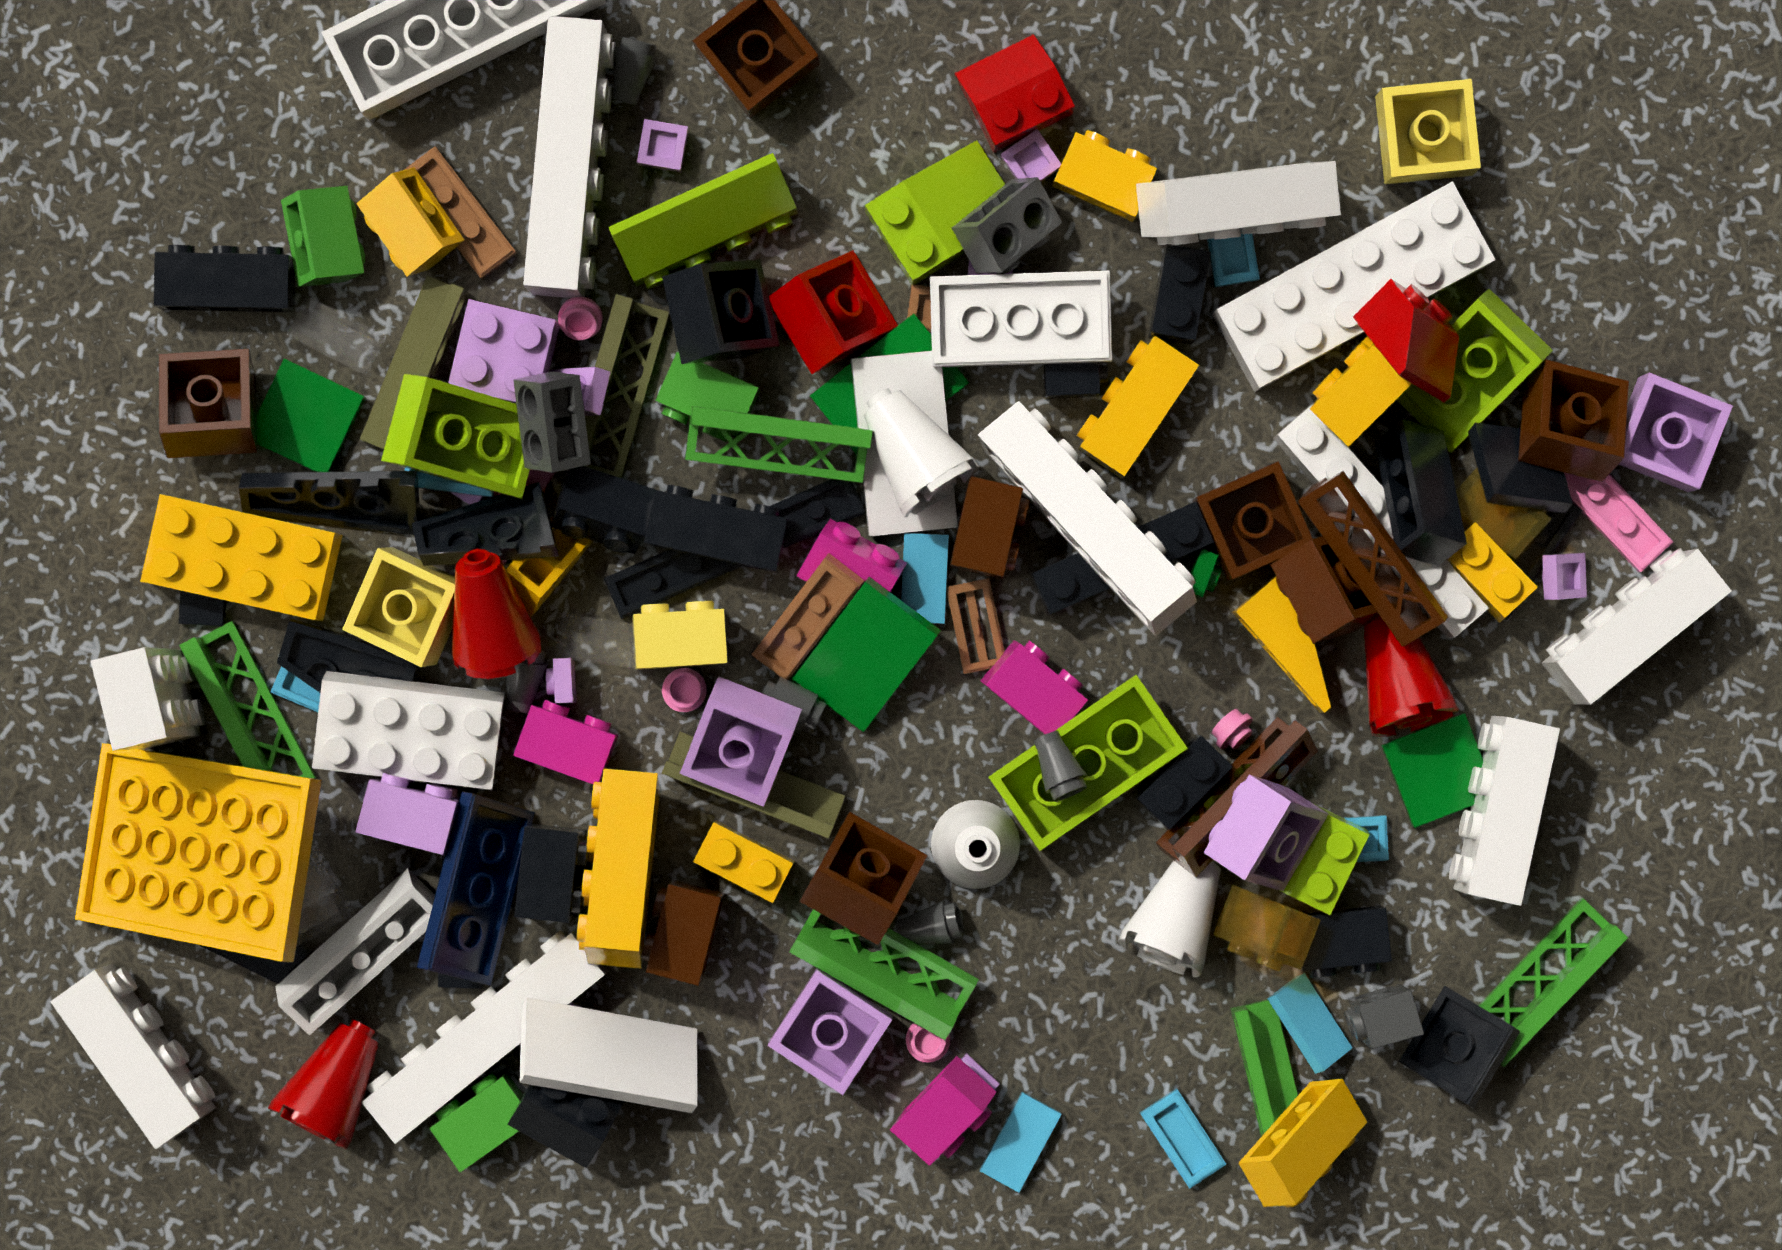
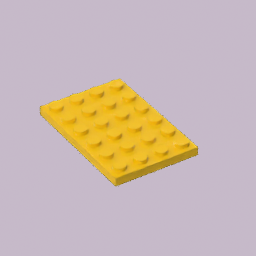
[75,743,322,962]

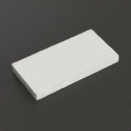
[930,271,1112,367]
[851,351,958,536]
[520,997,697,1113]

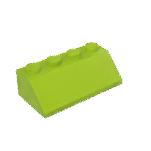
[608,153,798,289]
[989,675,1188,851]

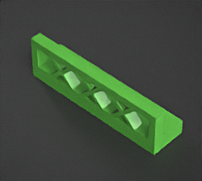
[685,406,873,483]
[179,621,316,779]
[1478,898,1628,1067]
[789,909,979,1040]
[1230,999,1298,1137]

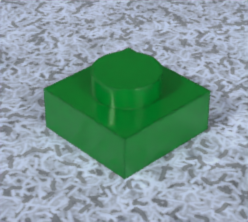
[1190,549,1222,598]

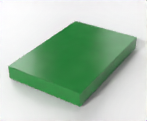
[810,313,969,454]
[793,577,941,732]

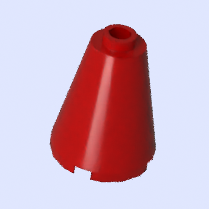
[452,549,541,679]
[1364,616,1459,737]
[268,1019,379,1150]

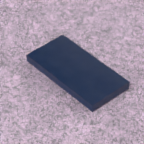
[417,792,535,986]

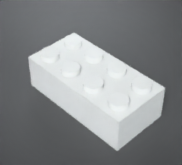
[1136,161,1341,245]
[1542,548,1732,705]
[91,647,205,751]
[312,671,505,790]
[1449,716,1560,906]
[50,964,216,1149]

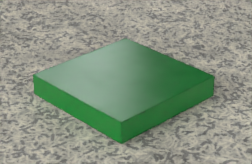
[256,359,366,472]
[1381,713,1483,828]

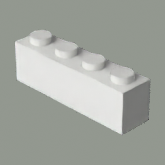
[275,868,435,1036]

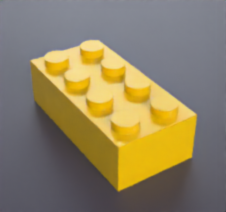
[140,494,343,621]
[577,769,660,969]

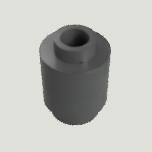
[762,677,827,736]

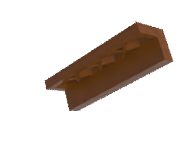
[1298,471,1448,647]
[1156,717,1318,877]

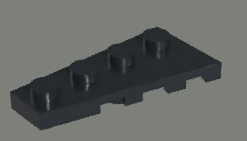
[238,471,421,535]

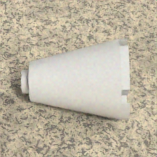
[864,388,979,517]
[931,800,1020,889]
[1118,860,1221,977]

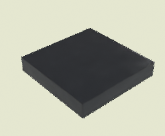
[1468,422,1573,513]
[1399,986,1520,1108]

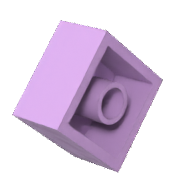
[448,299,560,403]
[1619,373,1733,492]
[680,676,802,807]
[355,773,460,855]
[1203,774,1329,891]
[767,968,892,1095]

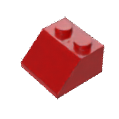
[954,34,1075,153]
[769,250,898,374]
[1353,279,1459,403]

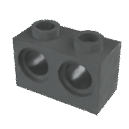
[952,177,1062,274]
[513,372,591,473]
[1344,984,1424,1049]

